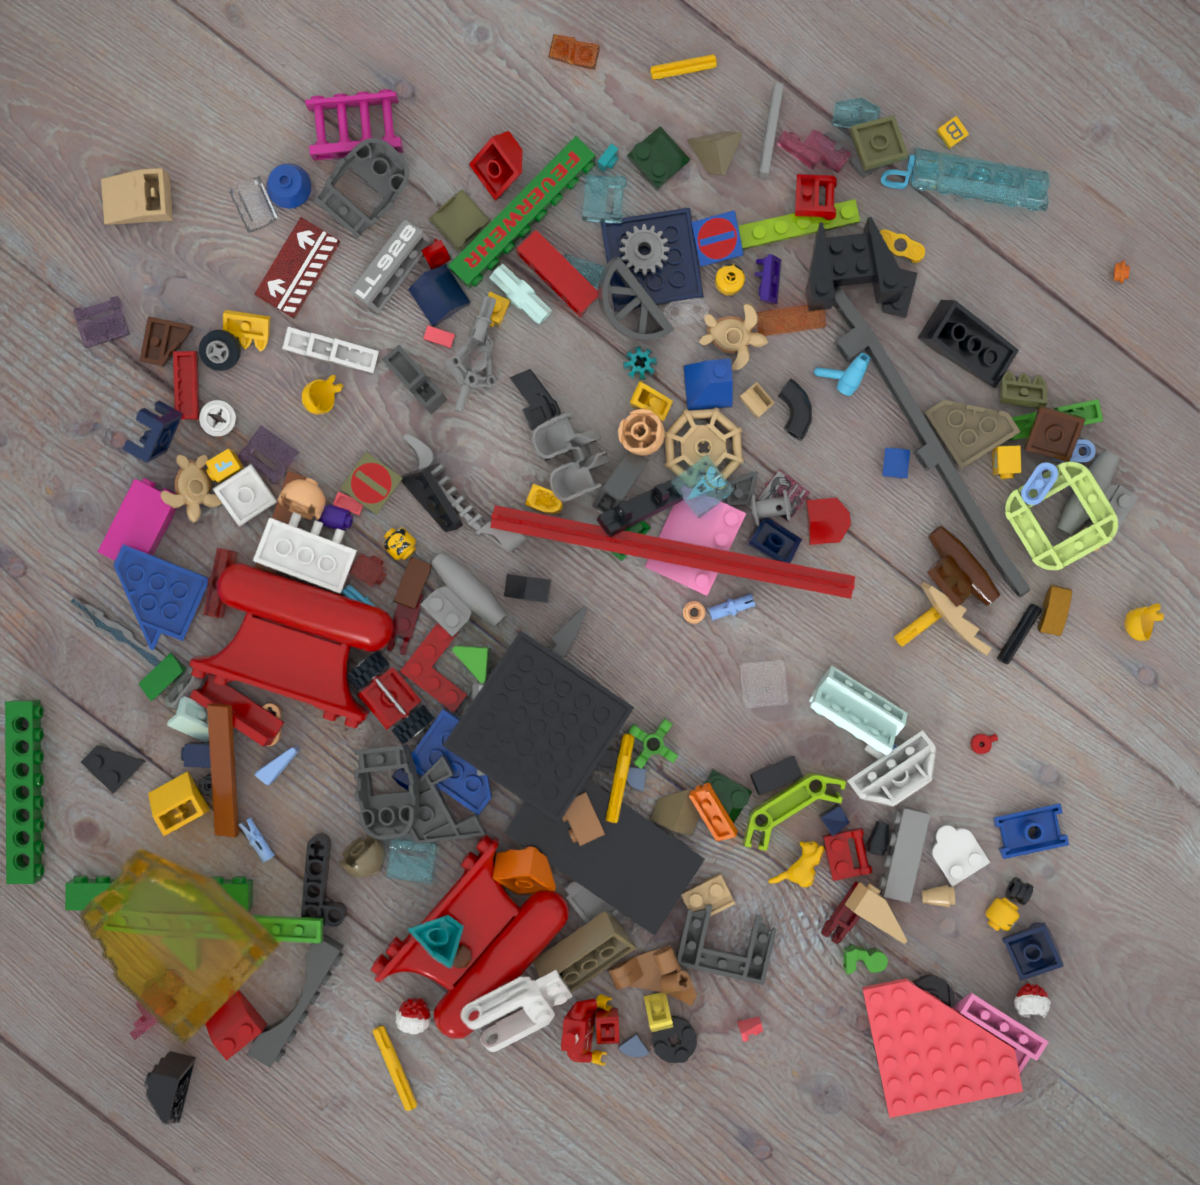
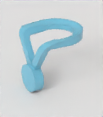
[881,154,915,189]

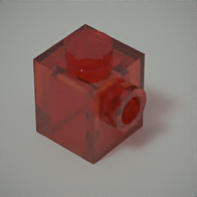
[349,553,387,587]

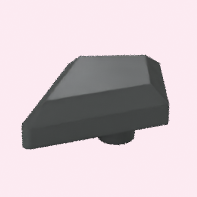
[726,471,758,506]

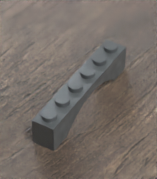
[247,934,344,1068]

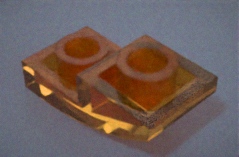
[548,34,600,70]

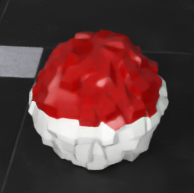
[1014,984,1051,1018]
[396,998,431,1034]

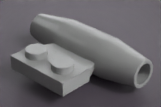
[1057,450,1138,536]
[420,551,507,637]

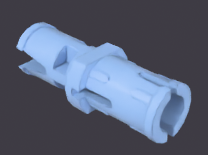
[708,593,755,621]
[238,817,275,863]

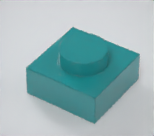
[597,143,619,173]

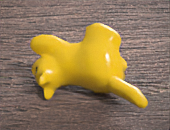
[768,841,825,888]

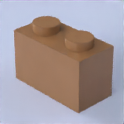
[562,791,605,846]

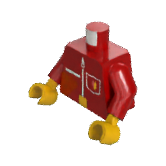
[561,994,612,1066]

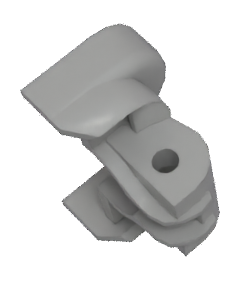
[533,412,610,501]

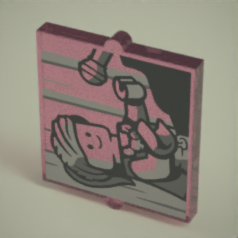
[757,469,810,522]

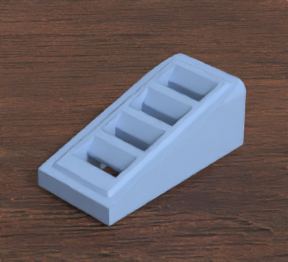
[254,746,300,785]

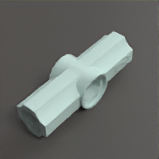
[489,264,552,325]

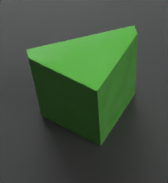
[452,645,490,684]

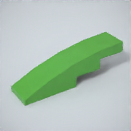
[1009,399,1103,441]

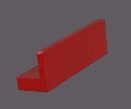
[516,230,598,318]
[189,674,284,746]

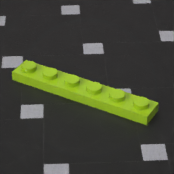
[738,199,860,250]

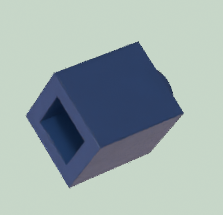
[181,742,211,768]

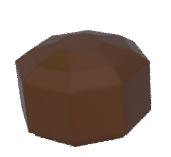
[453,944,472,969]

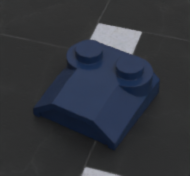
[1002,922,1064,981]

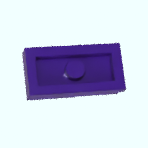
[755,254,781,304]

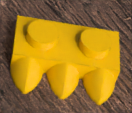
[223,310,270,352]

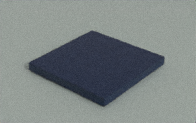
[601,208,704,312]

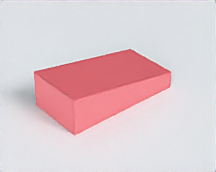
[423,325,455,348]
[333,492,363,515]

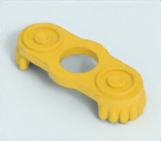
[880,229,925,263]

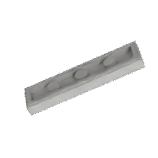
[758,82,784,180]

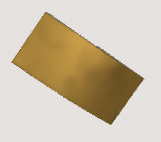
[1037,585,1072,636]

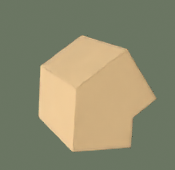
[739,382,775,419]

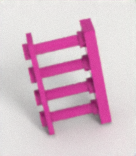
[305,89,404,161]

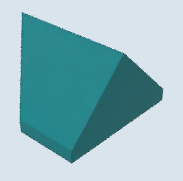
[407,915,464,968]

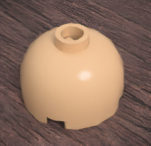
[618,409,665,456]
[278,478,326,520]

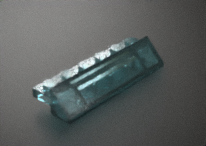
[909,148,1050,211]

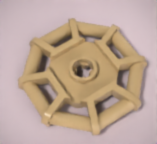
[664,407,744,489]

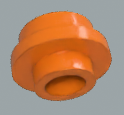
[1114,261,1130,284]

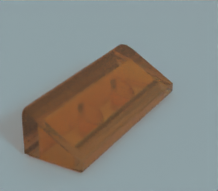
[757,305,826,336]

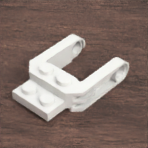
[461,970,573,1052]

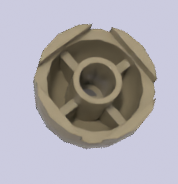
[339,834,386,878]

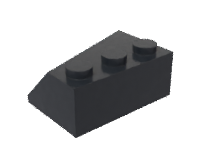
[144,1051,196,1124]

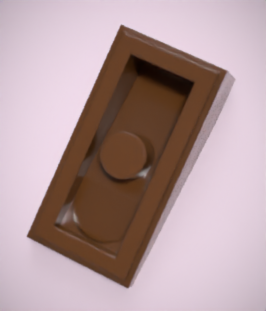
[393,557,432,610]

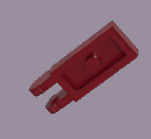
[387,594,424,655]
[821,881,860,944]

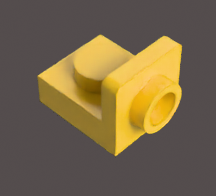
[478,292,511,327]

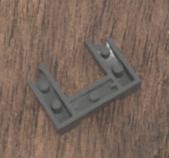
[676,904,777,985]

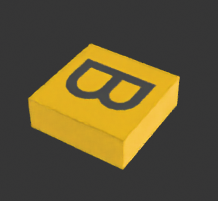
[937,116,969,149]

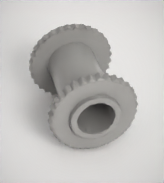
[751,490,792,526]

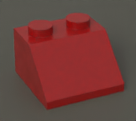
[203,990,267,1061]

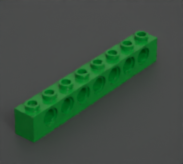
[5,700,44,884]

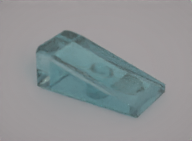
[562,254,605,289]

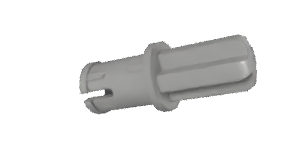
[469,296,496,343]

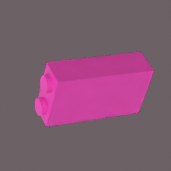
[98,478,177,561]

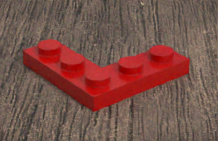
[400,623,468,713]

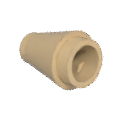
[922,885,955,908]

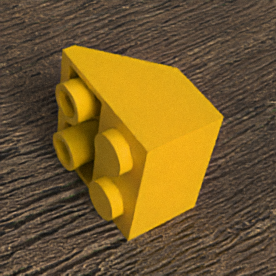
[148,771,210,836]

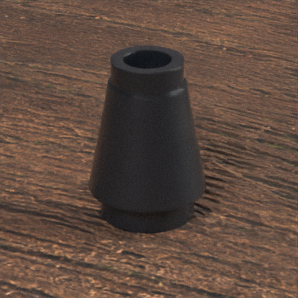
[866,821,889,856]

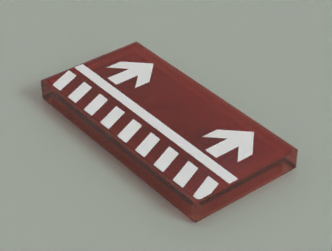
[254,217,341,319]

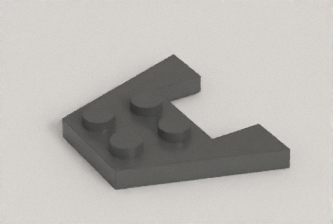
[407,754,487,844]

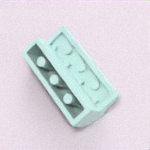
[809,666,908,755]

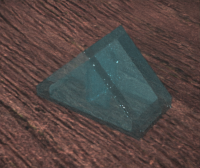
[832,98,880,128]

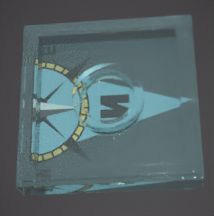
[670,455,735,519]

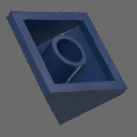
[408,265,471,327]
[746,517,802,563]

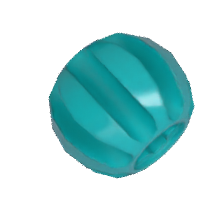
[623,346,657,380]

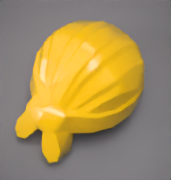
[301,375,344,415]
[1124,603,1164,641]

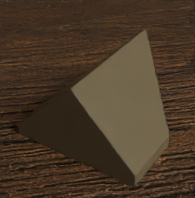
[687,131,743,176]
[650,789,700,836]

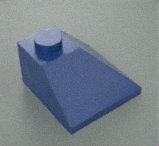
[683,358,733,410]

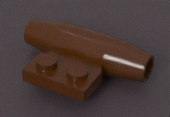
[927,525,1000,607]

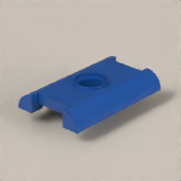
[993,803,1069,859]

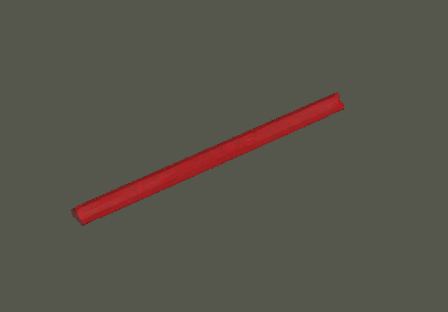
[490,505,856,599]

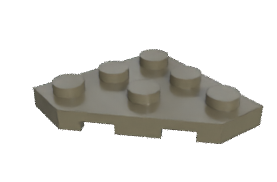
[924,400,1020,469]

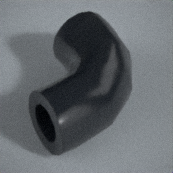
[778,378,812,441]

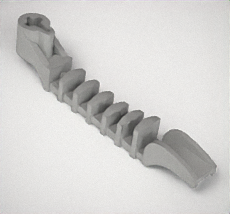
[403,434,527,553]

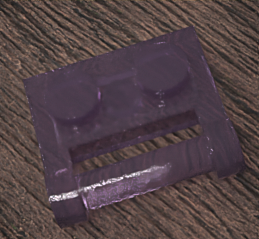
[73,296,130,348]
[237,425,299,485]

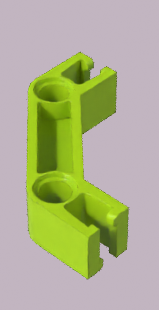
[742,773,846,851]

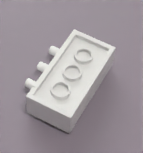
[253,512,358,593]

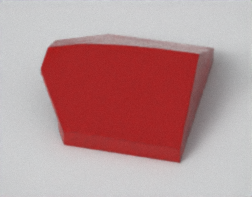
[806,498,851,545]

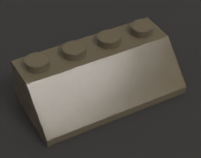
[533,911,637,993]

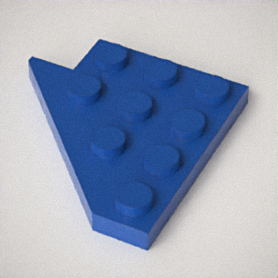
[113,543,210,651]
[411,708,492,816]

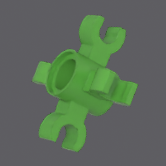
[628,718,678,769]

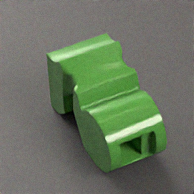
[843,944,888,974]

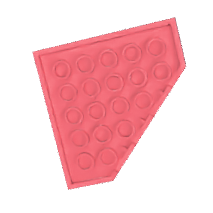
[862,978,1023,1118]

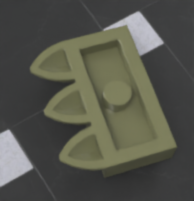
[1000,371,1047,408]

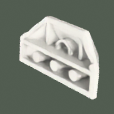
[847,730,936,806]

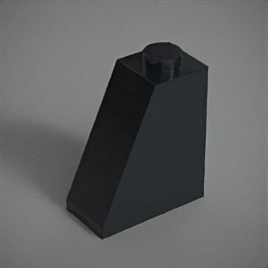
[504,574,552,603]

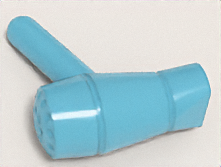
[814,353,871,396]

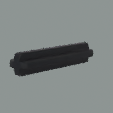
[997,604,1042,665]

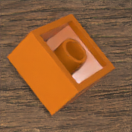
[493,847,556,895]

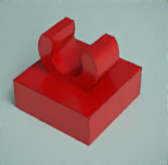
[421,239,451,270]

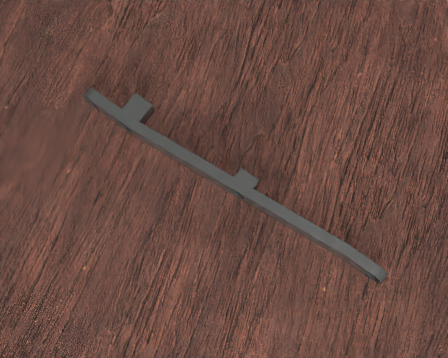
[833,286,1030,598]

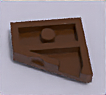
[139,317,193,367]

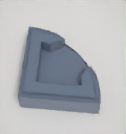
[627,766,646,791]
[618,1033,649,1057]

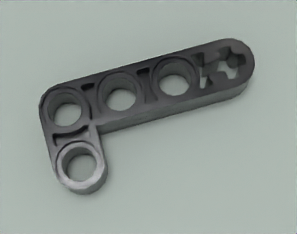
[301,833,347,927]

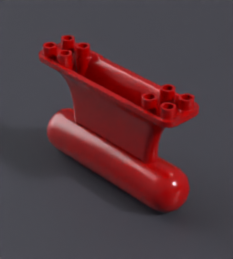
[189,563,394,728]
[370,834,569,1039]

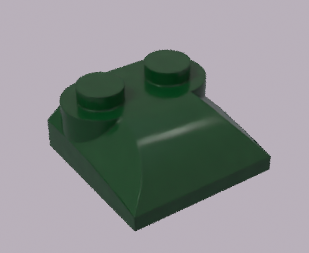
[627,126,691,190]
[704,769,752,824]

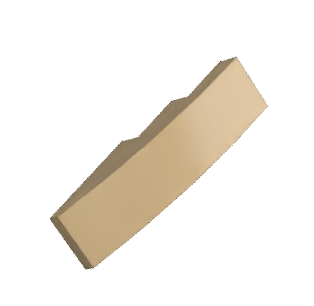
[921,582,992,656]

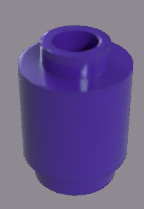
[318,504,353,531]

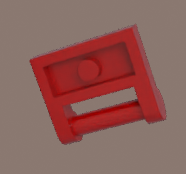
[795,174,837,220]
[823,828,873,881]

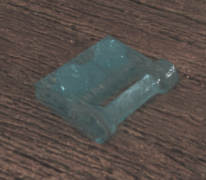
[582,175,627,224]
[386,838,437,883]

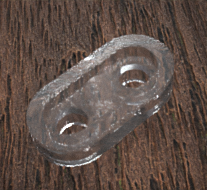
[663,298,708,325]

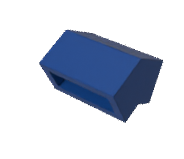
[882,448,910,479]

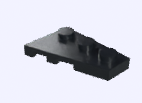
[401,467,463,532]

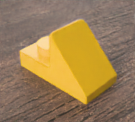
[630,381,673,421]

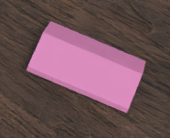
[953,993,1049,1073]

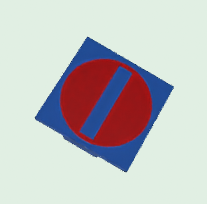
[691,210,744,267]

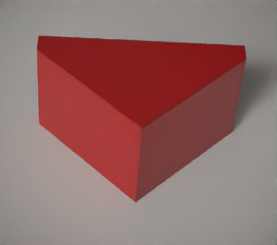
[596,1008,619,1044]

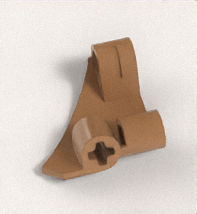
[608,946,697,1006]

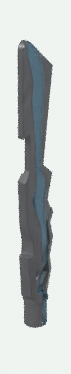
[70,596,166,671]

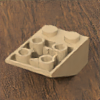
[101,168,173,225]

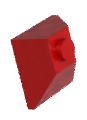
[469,131,522,201]

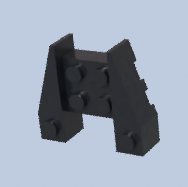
[806,217,904,311]

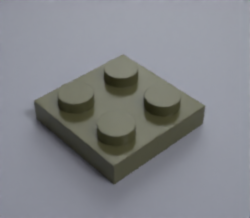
[850,115,909,171]

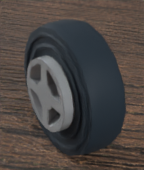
[199,329,241,371]

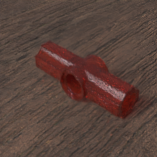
[203,548,238,618]

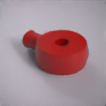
[970,733,998,755]

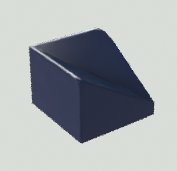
[819,803,850,836]

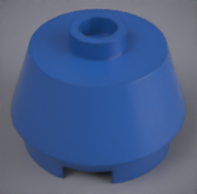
[266,163,311,209]

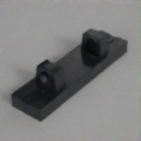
[597,480,684,537]

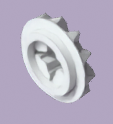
[199,400,237,437]

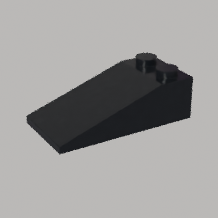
[918,300,1019,388]

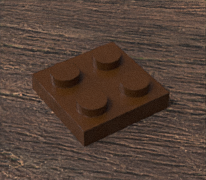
[1024,405,1085,462]

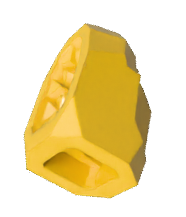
[525,484,563,515]

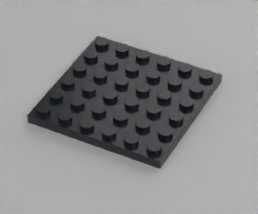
[442,631,635,823]

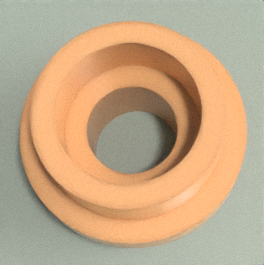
[683,601,705,624]

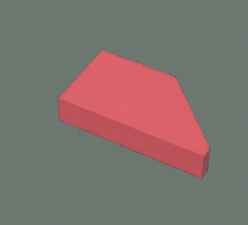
[737,1017,763,1042]

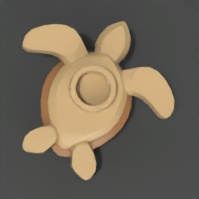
[699,303,768,370]
[161,455,222,523]

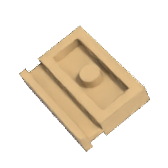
[681,873,735,916]

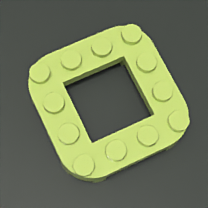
[1005,462,1118,570]

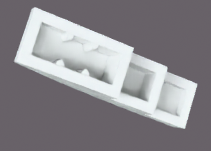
[282,327,379,373]

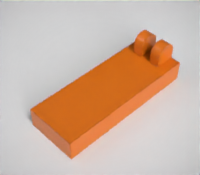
[689,783,738,842]

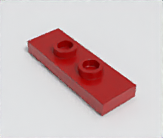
[173,351,199,420]

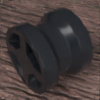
[1006,877,1033,905]

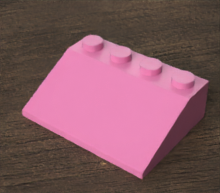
[645,486,746,596]

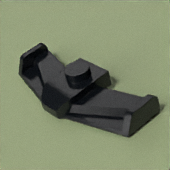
[509,369,566,461]

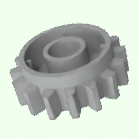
[619,224,669,277]

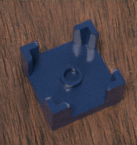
[123,400,183,463]

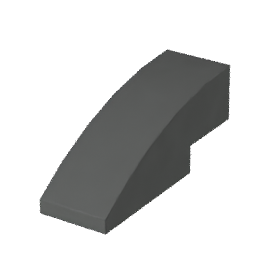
[382,345,448,414]

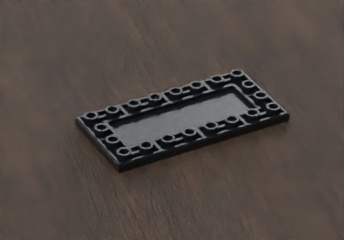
[504,779,705,935]

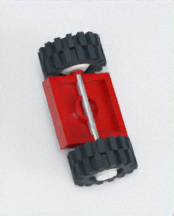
[347,651,435,744]

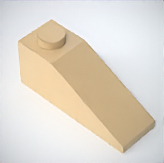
[845,882,907,944]

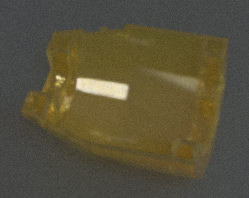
[79,848,281,1045]

